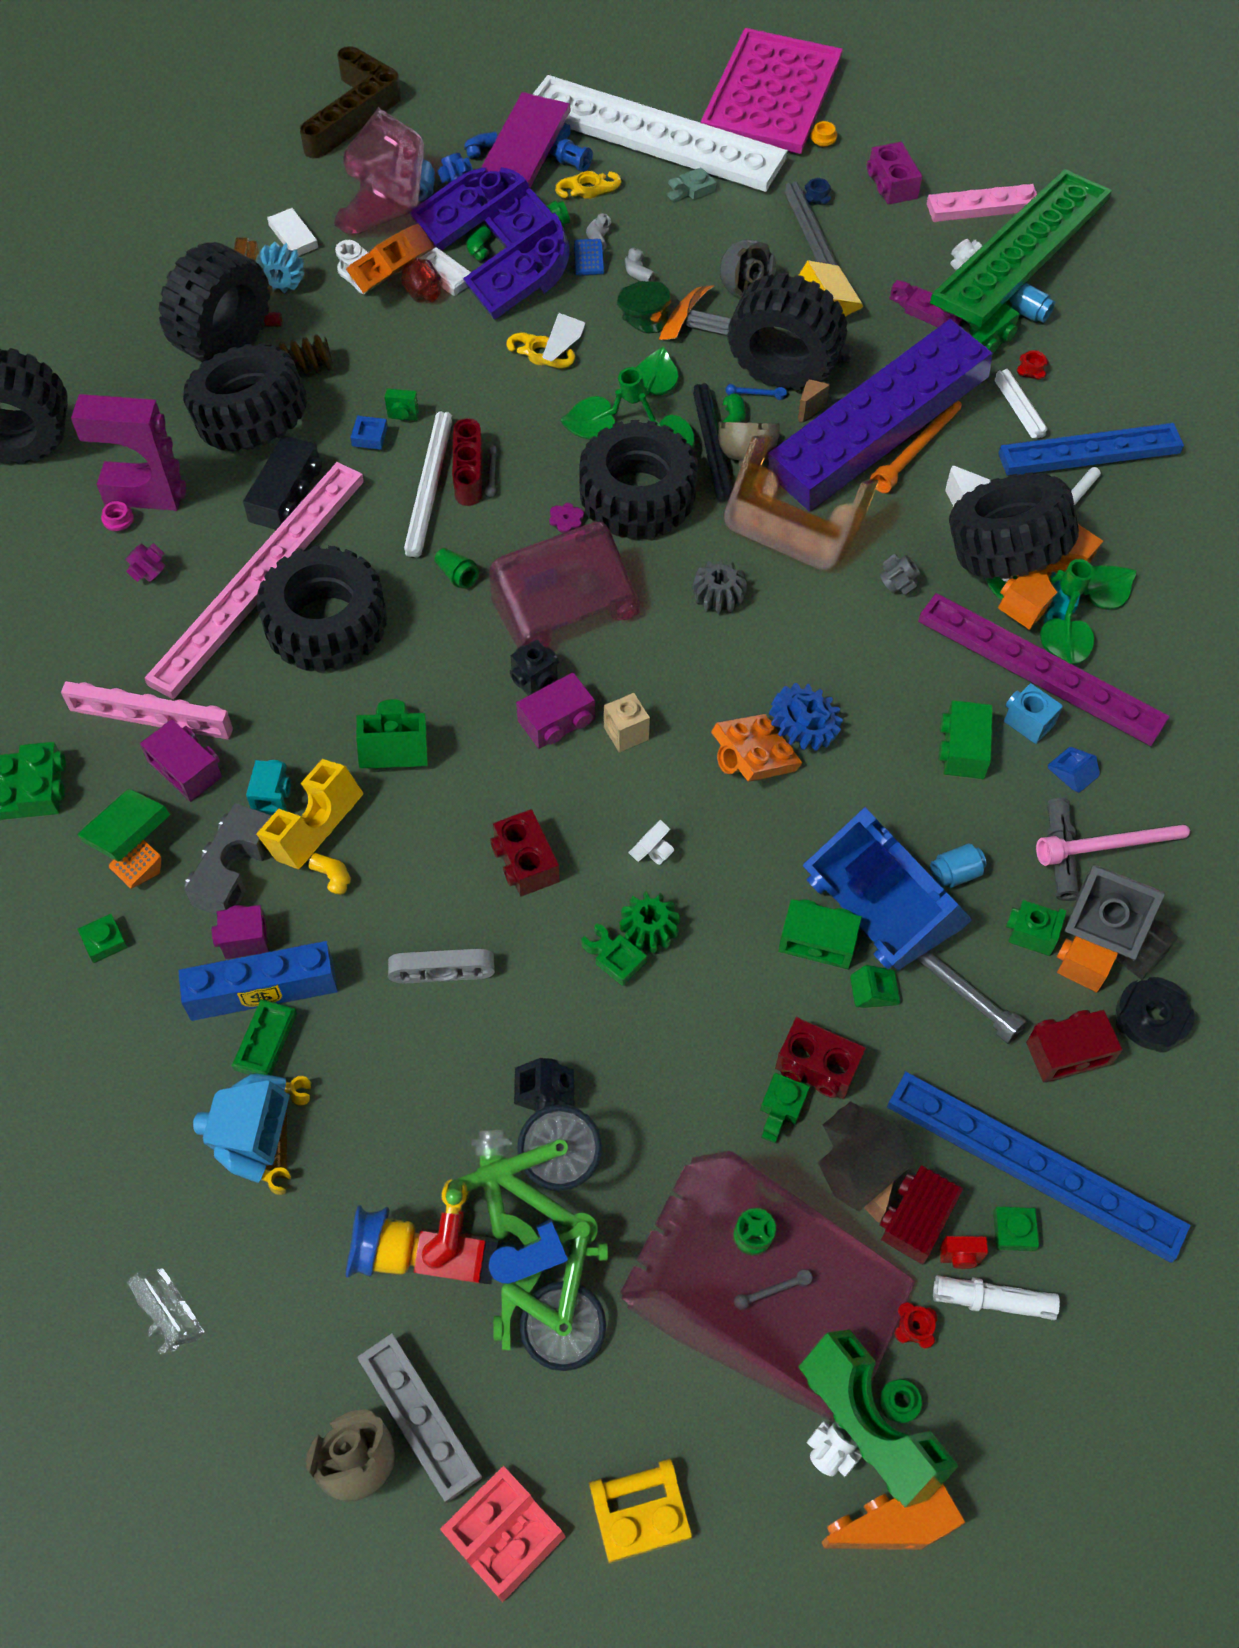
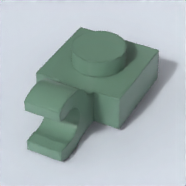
[667,167,716,202]

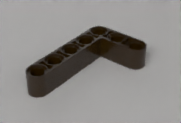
[300,46,401,159]

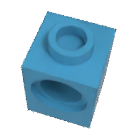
[1004,683,1063,744]

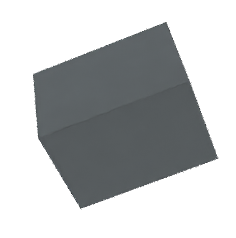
[1065,864,1165,960]

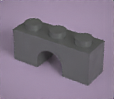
[185,803,271,915]

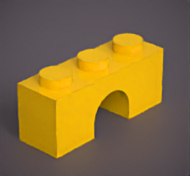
[256,759,364,870]

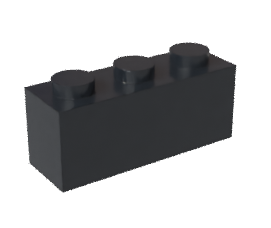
[243,435,322,530]

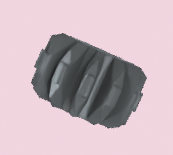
[692,559,747,614]

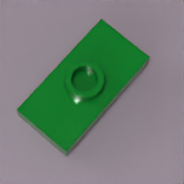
[232,999,297,1075]

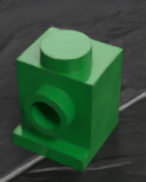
[1006,900,1067,956]

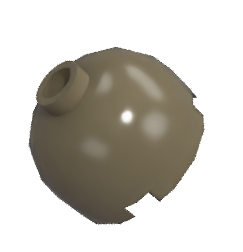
[719,422,780,467]
[306,1409,395,1502]

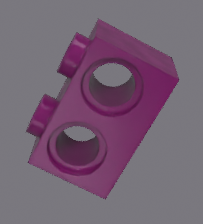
[867,142,922,205]

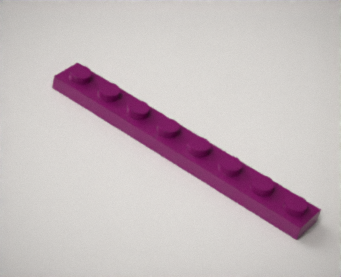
[918,593,1170,746]

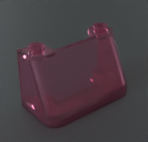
[334,108,424,235]
[489,522,640,648]

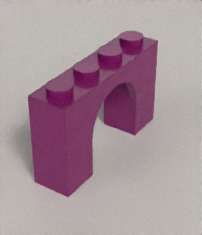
[71,394,186,511]

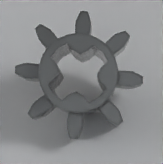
[880,553,920,595]

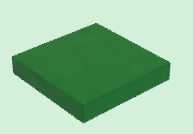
[77,788,170,862]

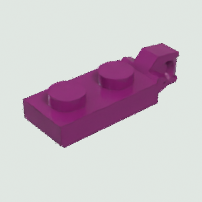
[889,280,965,327]

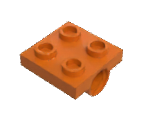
[711,714,802,782]

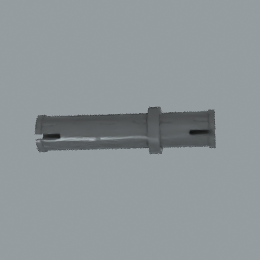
[1047,798,1079,901]

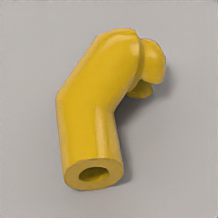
[309,853,351,895]

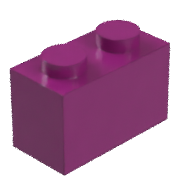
[516,672,595,749]
[139,719,222,802]

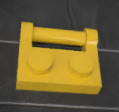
[589,1459,692,1564]

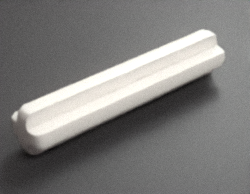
[994,369,1048,440]

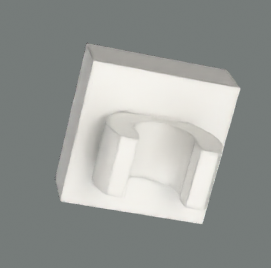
[628,820,675,865]

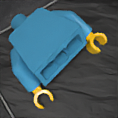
[193,1073,311,1195]

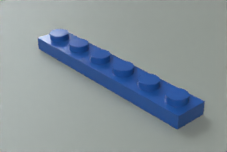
[998,423,1184,476]

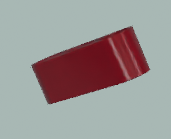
[452,418,483,506]

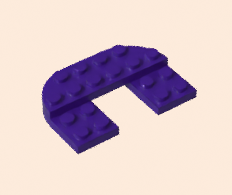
[409,167,570,320]

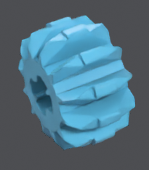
[255,241,305,293]

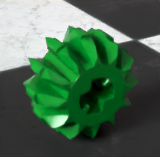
[619,891,680,954]

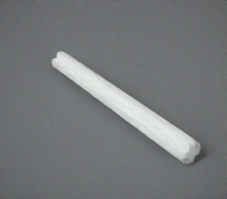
[404,411,452,558]

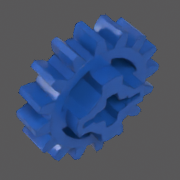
[769,683,843,751]

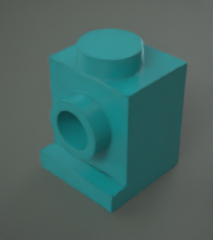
[246,760,291,815]

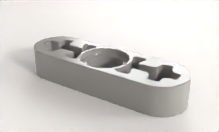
[388,949,495,983]

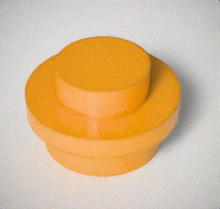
[811,121,837,147]

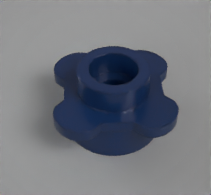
[804,178,832,204]

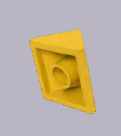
[799,261,863,316]

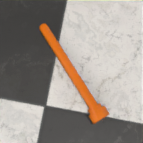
[870,401,962,493]

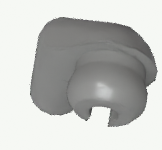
[586,213,611,251]
[625,248,655,282]

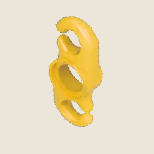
[555,171,621,199]
[506,332,575,369]

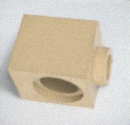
[604,693,650,753]

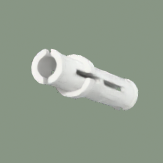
[933,1275,1060,1321]

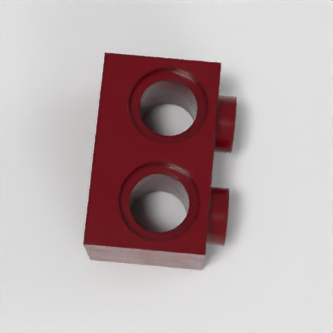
[490,809,560,897]
[775,1017,866,1100]

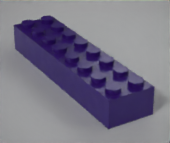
[768,319,993,512]

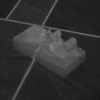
[127,1268,205,1354]

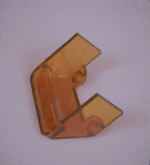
[724,434,879,569]

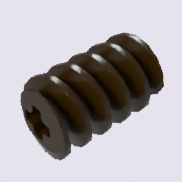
[269,334,333,376]

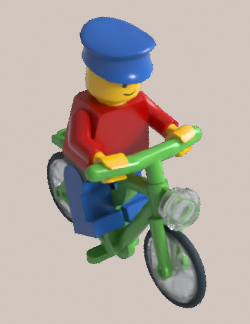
[345,1104,608,1371]

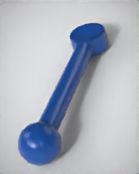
[725,384,787,400]

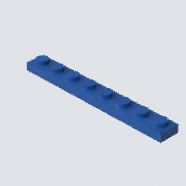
[887,1072,1191,1263]

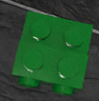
[0,742,66,820]

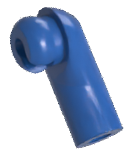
[464,132,498,159]

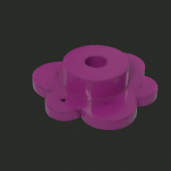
[549,503,584,533]

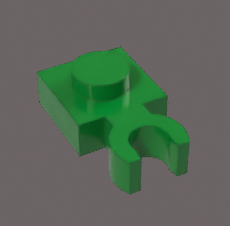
[581,924,647,986]

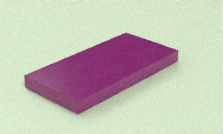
[481,92,571,187]

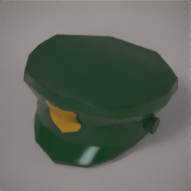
[617,281,671,334]

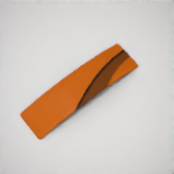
[659,285,715,340]

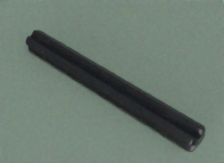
[693,383,734,503]

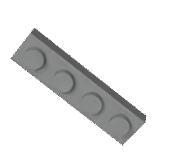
[357,1333,482,1504]

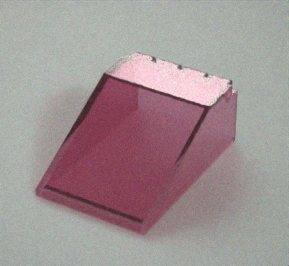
[621,1151,915,1422]

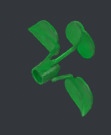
[560,347,695,448]
[986,559,1136,665]

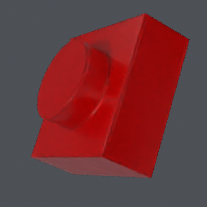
[939,1236,988,1269]

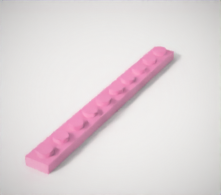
[144,462,364,700]

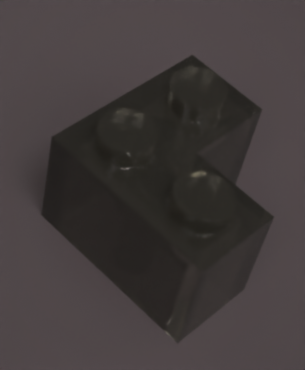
[818,1101,915,1212]

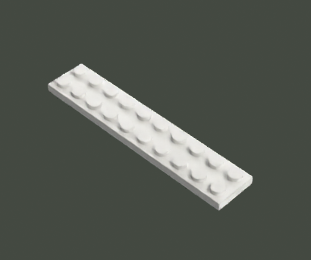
[533,75,787,192]

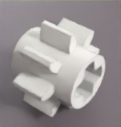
[950,239,982,270]
[807,1421,862,1477]

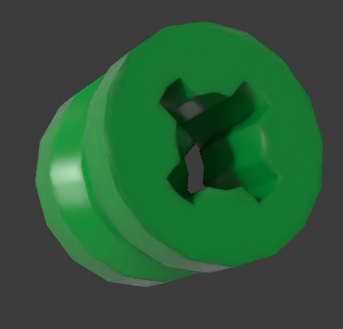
[733,1208,776,1256]

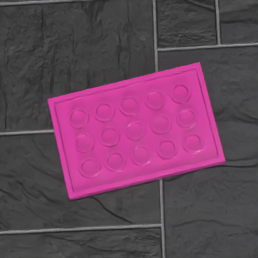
[700,28,843,154]

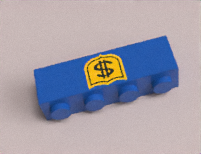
[178,941,338,1021]

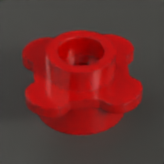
[1017,350,1049,379]
[894,1302,938,1349]

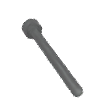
[917,951,1027,1044]

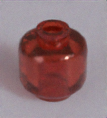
[401,258,443,303]

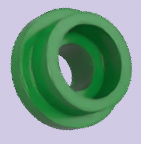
[879,1379,922,1424]

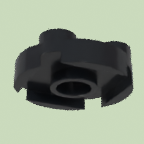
[1116,977,1195,1053]

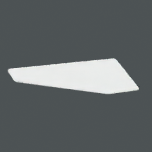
[542,313,585,361]

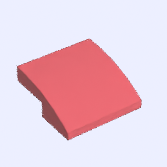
[440,1466,566,1603]

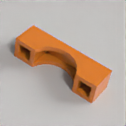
[998,524,1103,630]

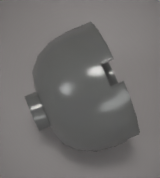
[720,239,776,298]

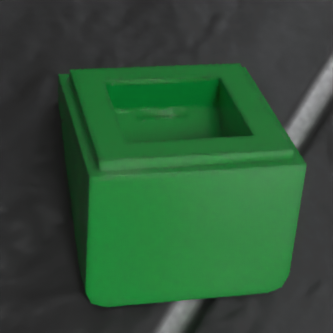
[850,965,900,1008]

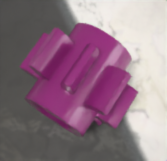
[125,542,166,582]

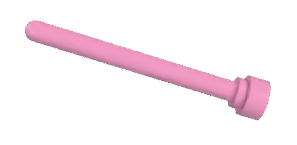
[1036,825,1190,866]

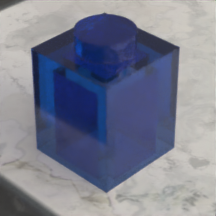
[845,840,905,904]

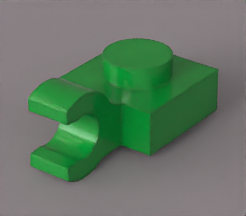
[760,1072,810,1143]

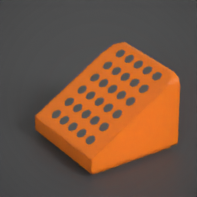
[109,840,161,889]

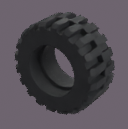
[159,242,271,363]
[727,273,848,390]
[183,343,308,451]
[0,348,68,464]
[579,420,698,539]
[949,473,1079,579]
[257,545,387,672]

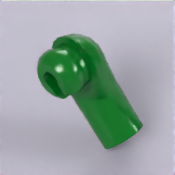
[466,226,491,261]
[722,393,746,423]

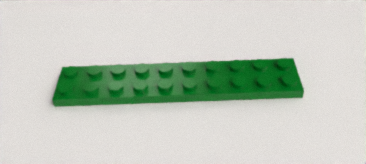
[930,169,1112,327]

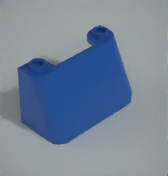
[802,807,972,970]

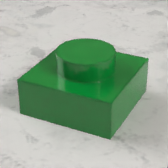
[385,388,419,421]
[77,913,128,963]
[993,1207,1039,1251]

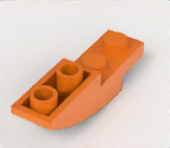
[346,223,435,294]

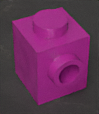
[211,905,269,959]

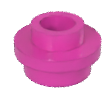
[101,501,134,531]

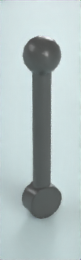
[484,446,497,498]
[734,1269,812,1310]

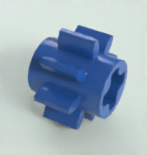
[437,153,473,183]

